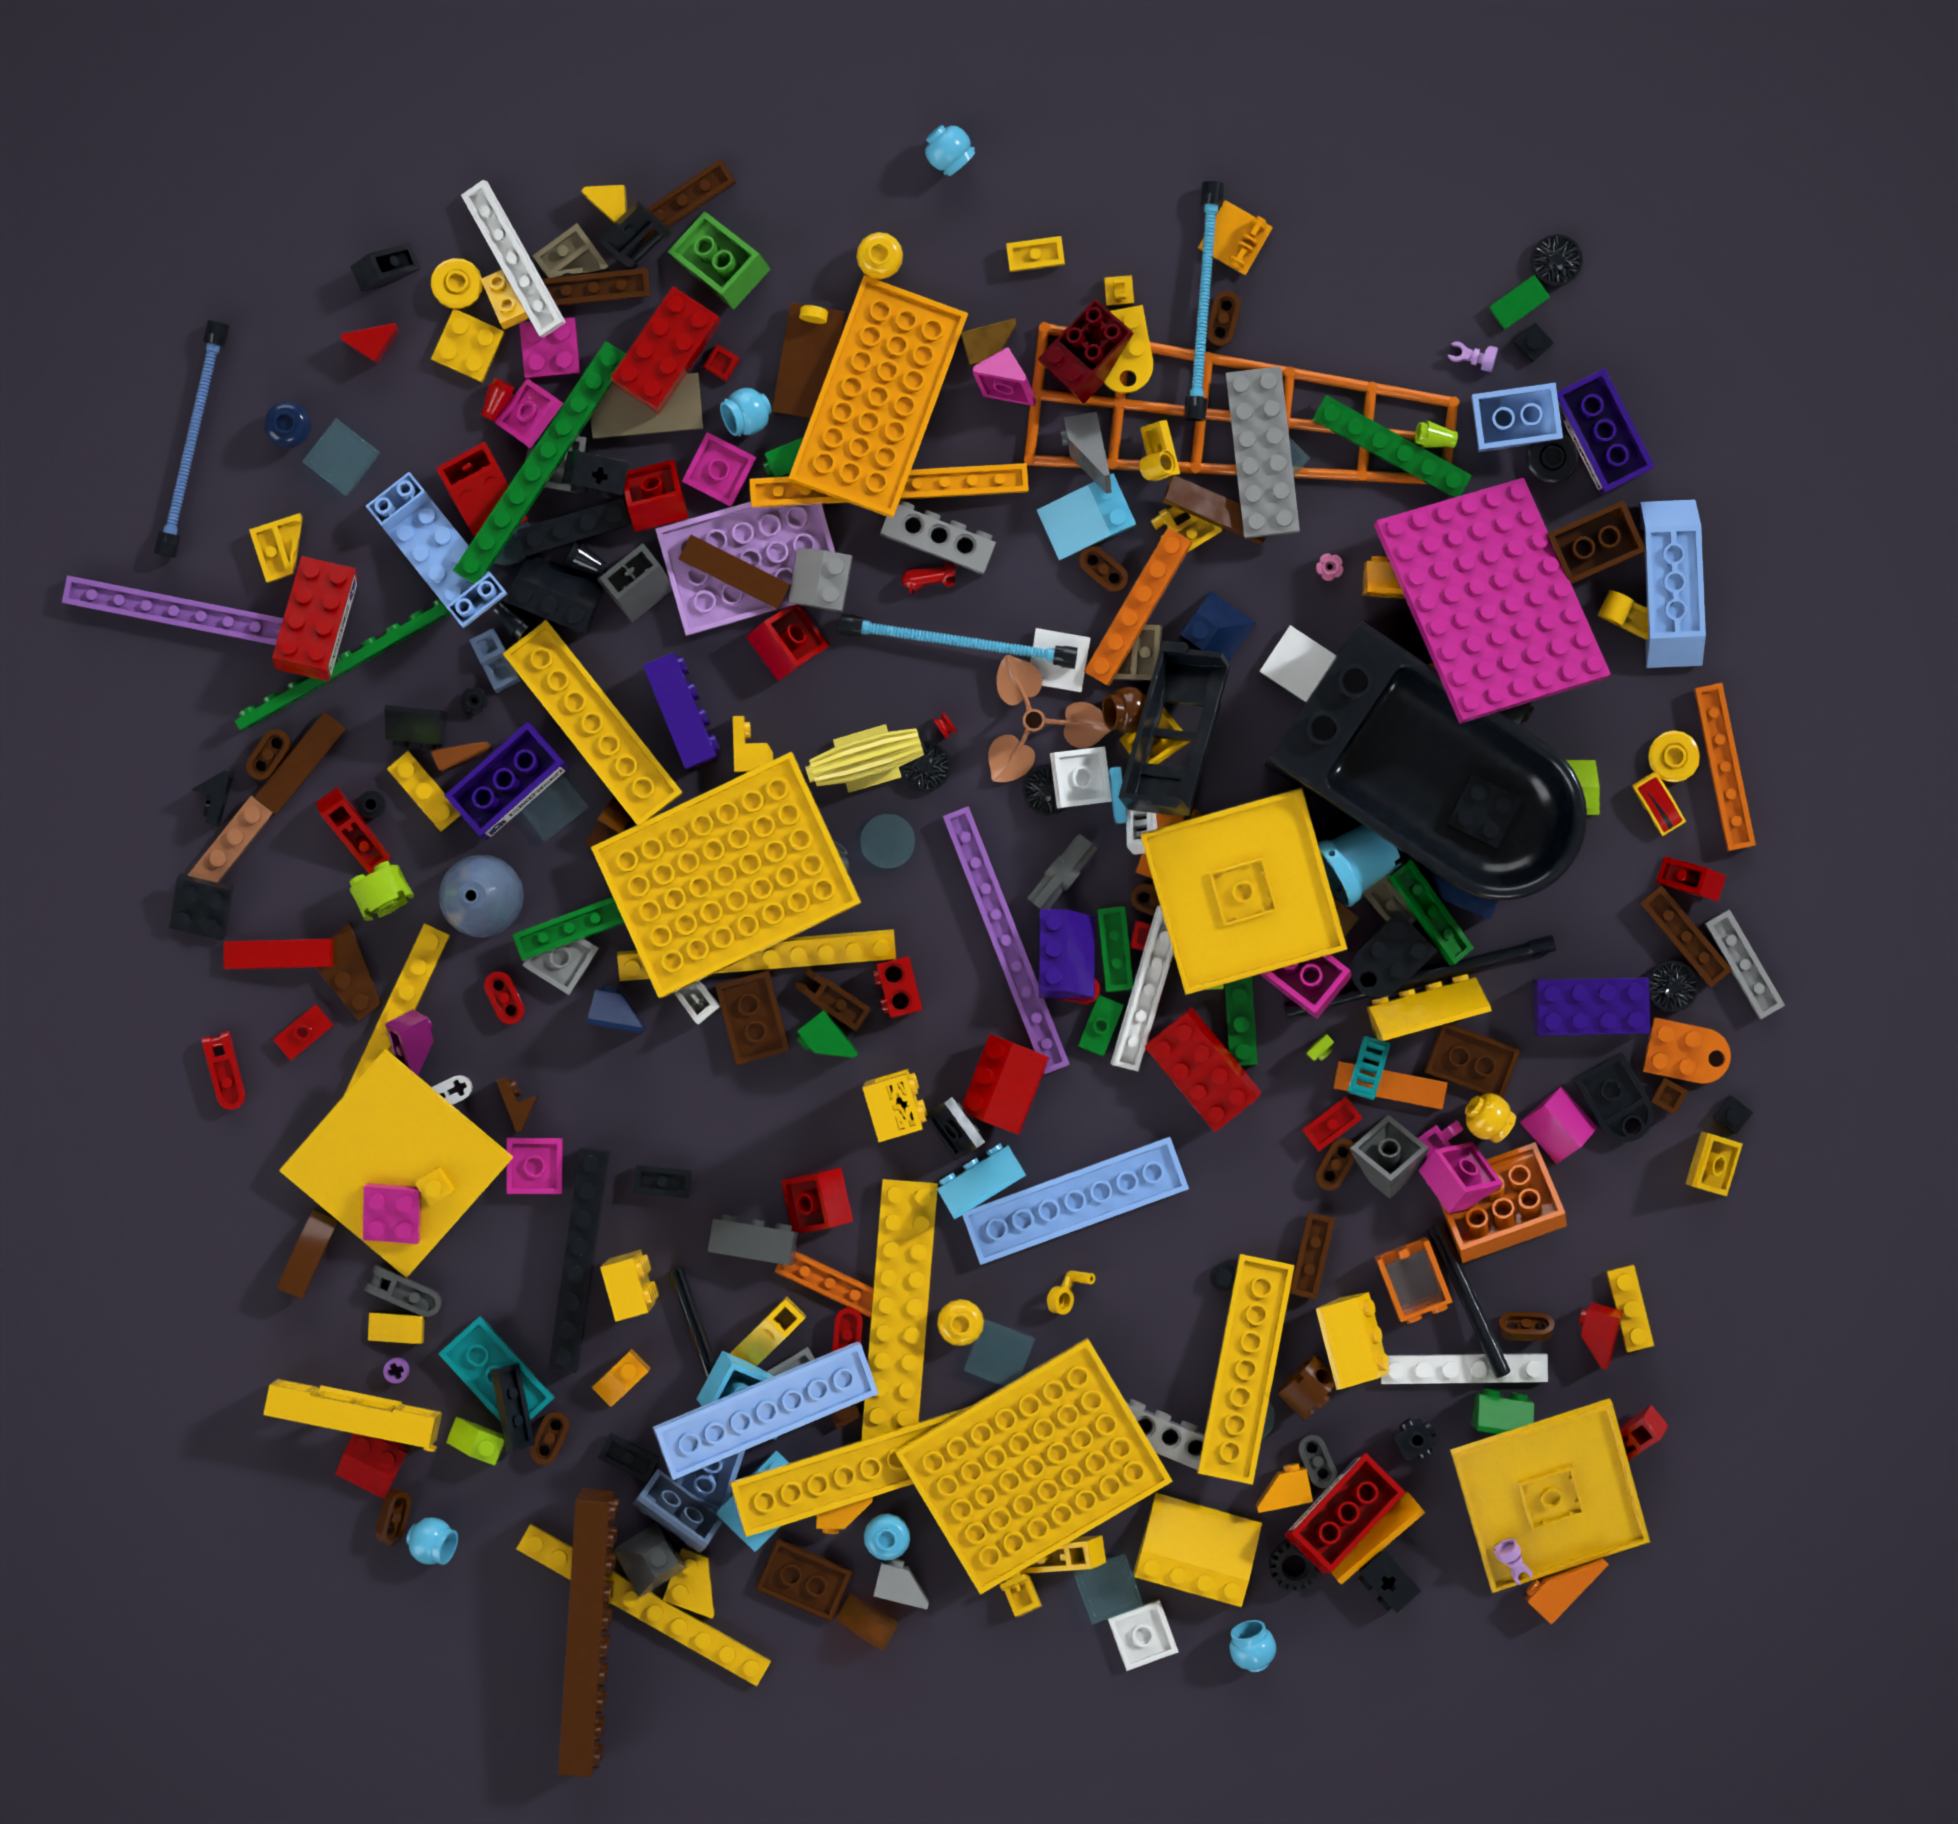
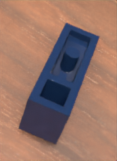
[1418,863,1499,920]

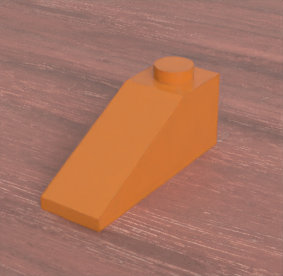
[1524,1558,1609,1625]

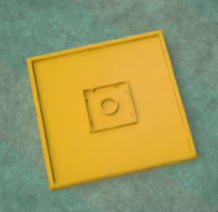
[1140,787,1347,995]
[279,1049,513,1278]
[1450,1398,1650,1593]

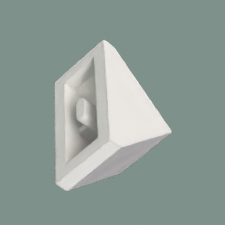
[674,981,721,1025]

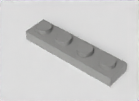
[1704,909,1785,1019]

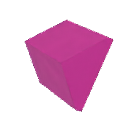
[972,347,1037,406]
[1519,1086,1598,1164]

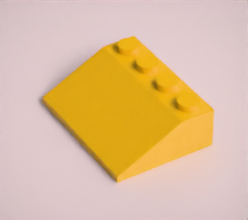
[1367,974,1492,1041]
[1133,1493,1262,1607]

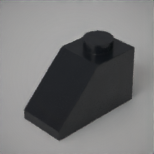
[350,243,421,292]

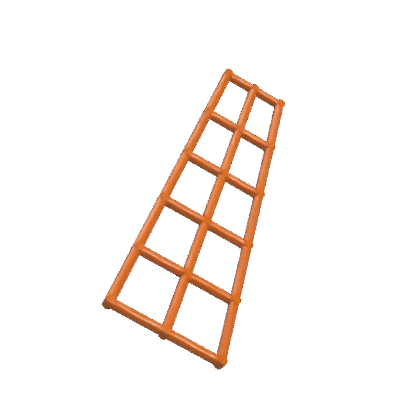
[1024,322,1460,484]

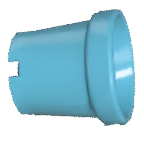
[1318,825,1401,907]

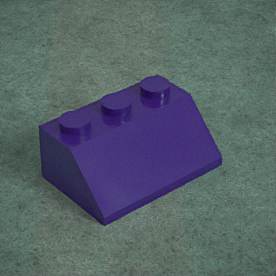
[1039,909,1095,999]

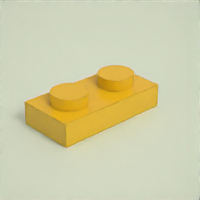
[1006,236,1065,272]

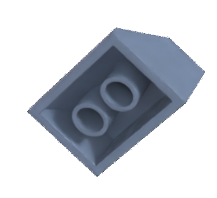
[633,1469,723,1553]

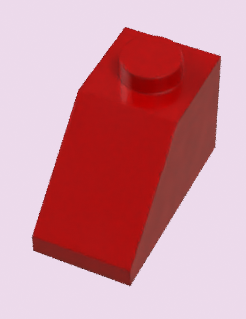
[1656,856,1726,902]
[1578,1302,1623,1370]

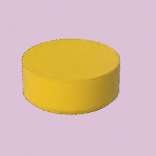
[799,305,828,324]

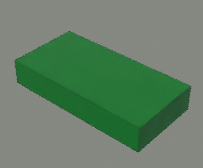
[1489,275,1550,330]

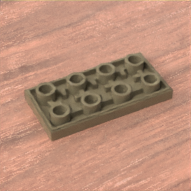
[591,373,704,439]

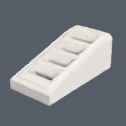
[1126,808,1157,855]

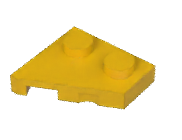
[249,513,303,583]
[663,1547,715,1619]

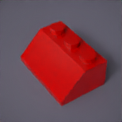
[962,1034,1050,1135]

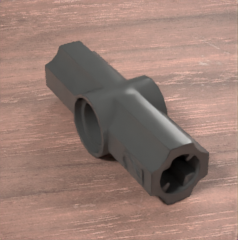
[1027,834,1098,909]

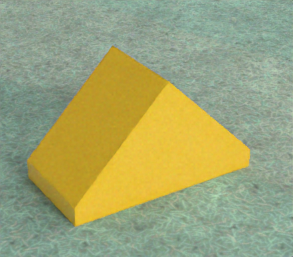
[581,185,627,223]

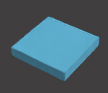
[1108,767,1128,824]

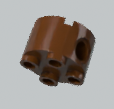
[1277,1354,1336,1421]

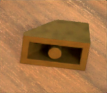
[961,318,1016,368]

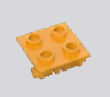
[1198,200,1273,276]

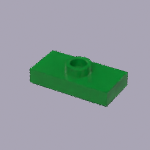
[1078,995,1124,1057]

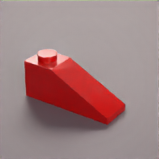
[315,786,391,874]
[1619,1405,1668,1460]

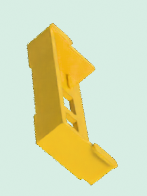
[263,1379,442,1452]

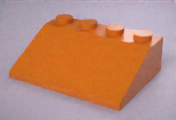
[1438,1142,1567,1263]

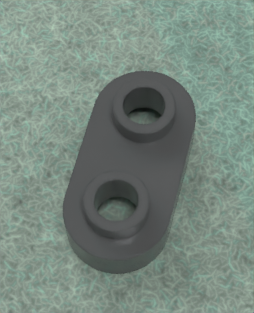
[1298,1434,1337,1488]

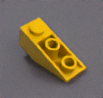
[730,1296,806,1366]

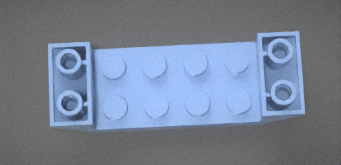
[366,472,507,629]
[1639,500,1706,668]

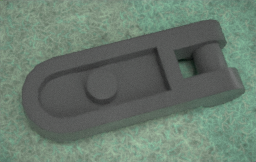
[364,1264,442,1317]

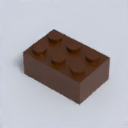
[1546,500,1646,584]

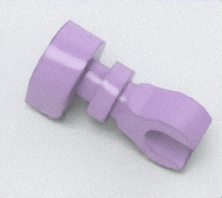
[1448,342,1498,372]
[1493,1538,1532,1585]

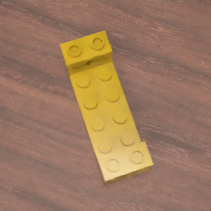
[862,1069,927,1142]

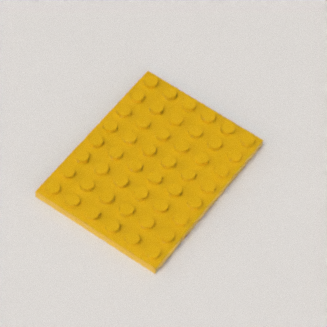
[591,752,862,999]
[895,1338,1173,1595]

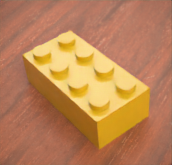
[600,1249,659,1322]

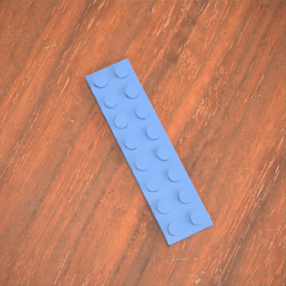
[962,1136,1189,1265]
[653,1341,878,1480]

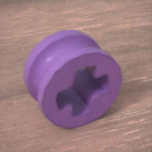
[383,1357,410,1384]

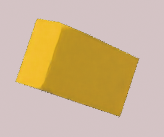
[368,1312,425,1344]

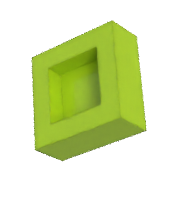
[1305,1034,1334,1061]

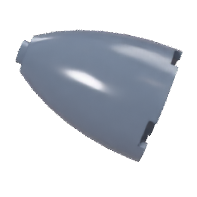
[439,854,524,938]

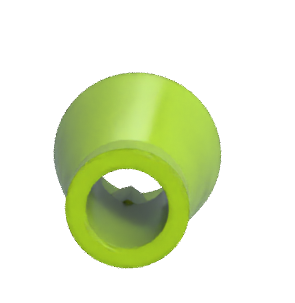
[1415,420,1458,448]

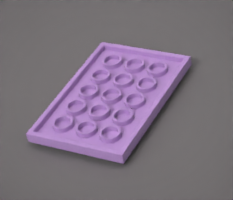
[655,502,835,636]

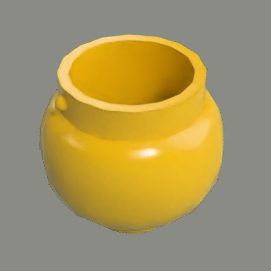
[856,232,903,280]
[1465,1093,1516,1143]
[937,1299,984,1346]

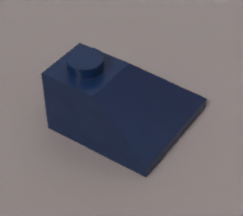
[1179,592,1256,662]
[587,985,647,1033]

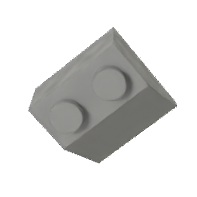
[788,548,853,613]

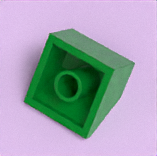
[796,1010,859,1058]
[1471,1388,1534,1434]

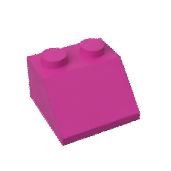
[1418,1141,1503,1213]

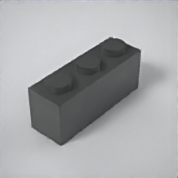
[708,1214,799,1265]

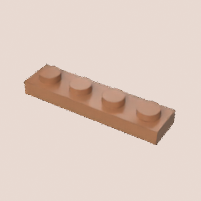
[187,796,274,883]

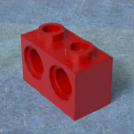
[873,956,923,1018]

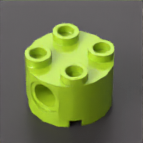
[349,861,414,921]

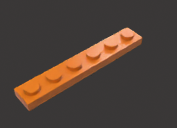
[1084,527,1193,686]
[1694,683,1756,851]

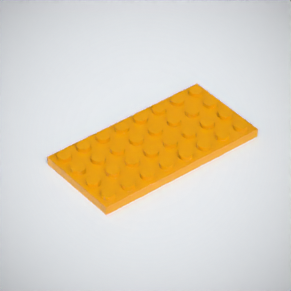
[788,275,968,519]

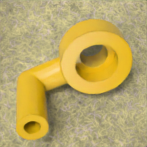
[1047,1271,1095,1315]

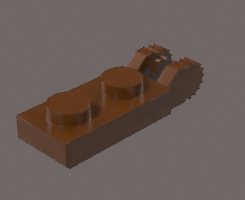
[793,967,872,1032]

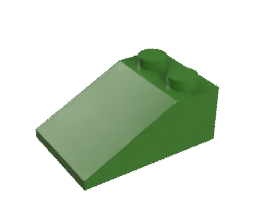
[668,211,771,310]

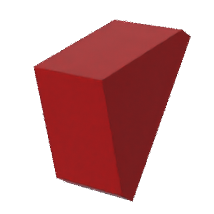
[340,323,399,364]

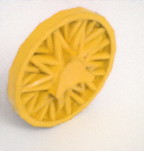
[431,258,482,309]
[1648,730,1700,782]

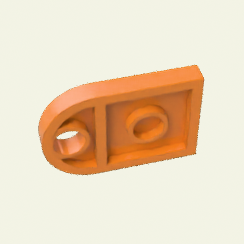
[1642,1017,1731,1084]

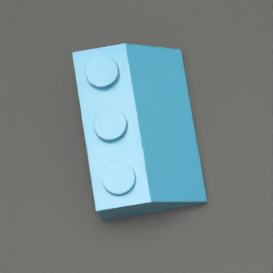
[937,1143,1026,1220]

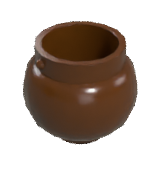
[1102,687,1146,734]

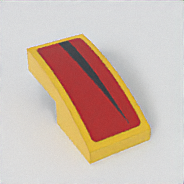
[1631,771,1686,836]

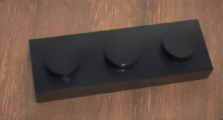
[490,1363,535,1452]

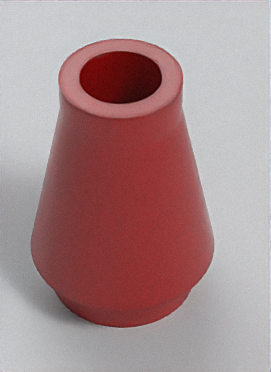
[481,378,515,421]

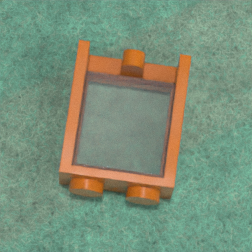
[1374,1237,1453,1324]

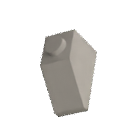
[873,1559,929,1610]

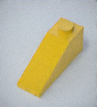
[1020,1535,1106,1574]

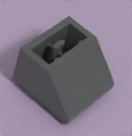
[597,543,673,623]

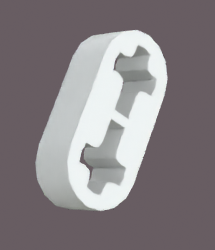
[431,1075,473,1105]

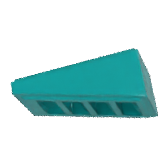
[1347,1036,1390,1101]

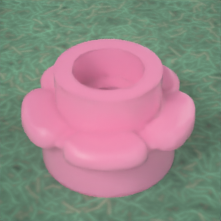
[1316,553,1343,581]

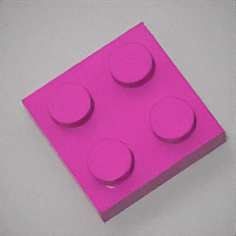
[519,317,581,379]
[494,378,563,448]
[682,432,757,507]
[507,1138,563,1194]
[363,1184,421,1244]

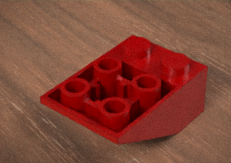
[436,441,528,538]

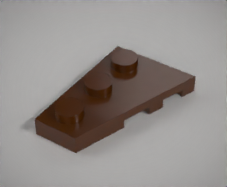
[316,922,382,1021]

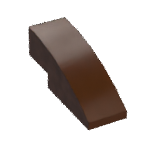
[276,1209,339,1299]

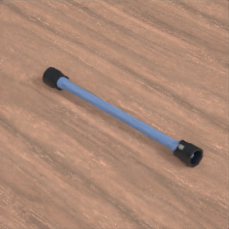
[154,320,229,558]

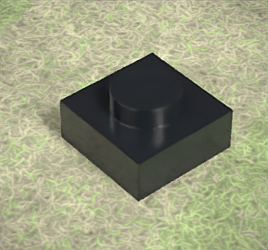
[1514,322,1554,363]
[1713,1095,1753,1134]

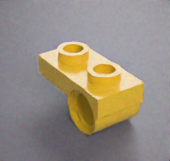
[481,270,529,330]
[1139,420,1180,482]
[1597,590,1648,640]

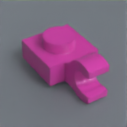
[1417,1119,1464,1159]

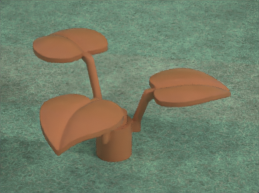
[988,655,1111,782]

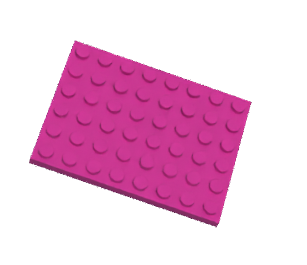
[1374,478,1611,724]

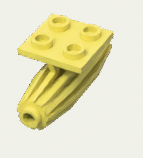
[805,724,924,793]

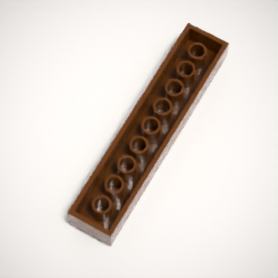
[558,1488,620,1777]

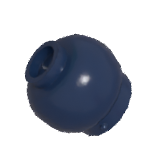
[264,401,311,448]

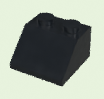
[384,705,447,750]

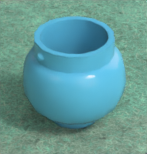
[925,125,975,176]
[720,388,771,437]
[864,1513,911,1561]
[406,1517,458,1565]
[1229,1620,1277,1672]

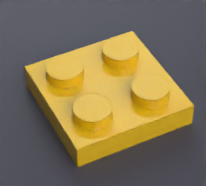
[431,309,505,383]

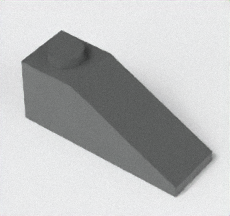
[1060,412,1112,494]

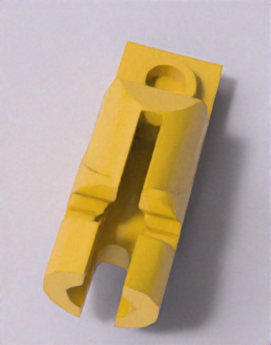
[733,716,773,773]

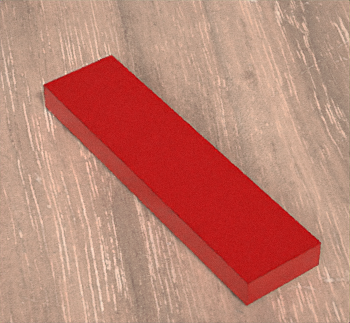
[224,939,334,969]

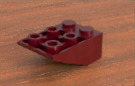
[1038,298,1134,404]

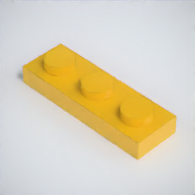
[387,751,461,832]
[1606,1264,1654,1353]

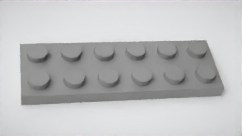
[1226,366,1300,539]

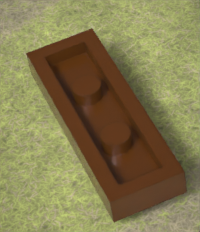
[1289,1212,1336,1300]

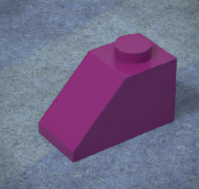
[385,1009,434,1076]

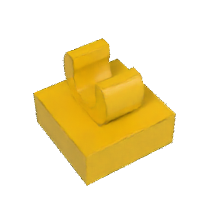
[1104,275,1134,307]

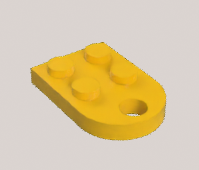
[1104,305,1153,394]

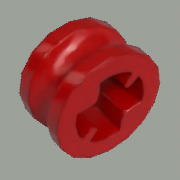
[932,712,958,740]

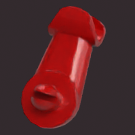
[901,562,956,594]

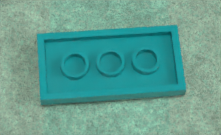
[439,1316,555,1422]

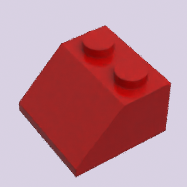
[624,459,689,532]
[746,605,830,682]
[781,1167,853,1233]
[335,1433,410,1499]

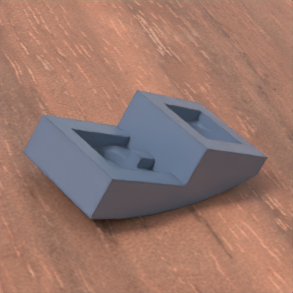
[469,628,521,693]

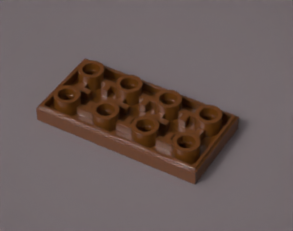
[772,302,846,419]

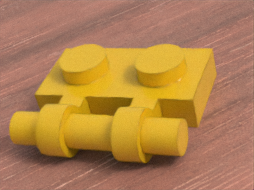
[1150,507,1222,553]

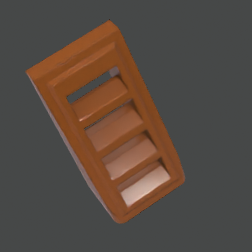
[431,742,492,772]

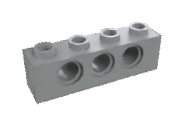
[880,500,996,575]
[1126,1399,1205,1470]

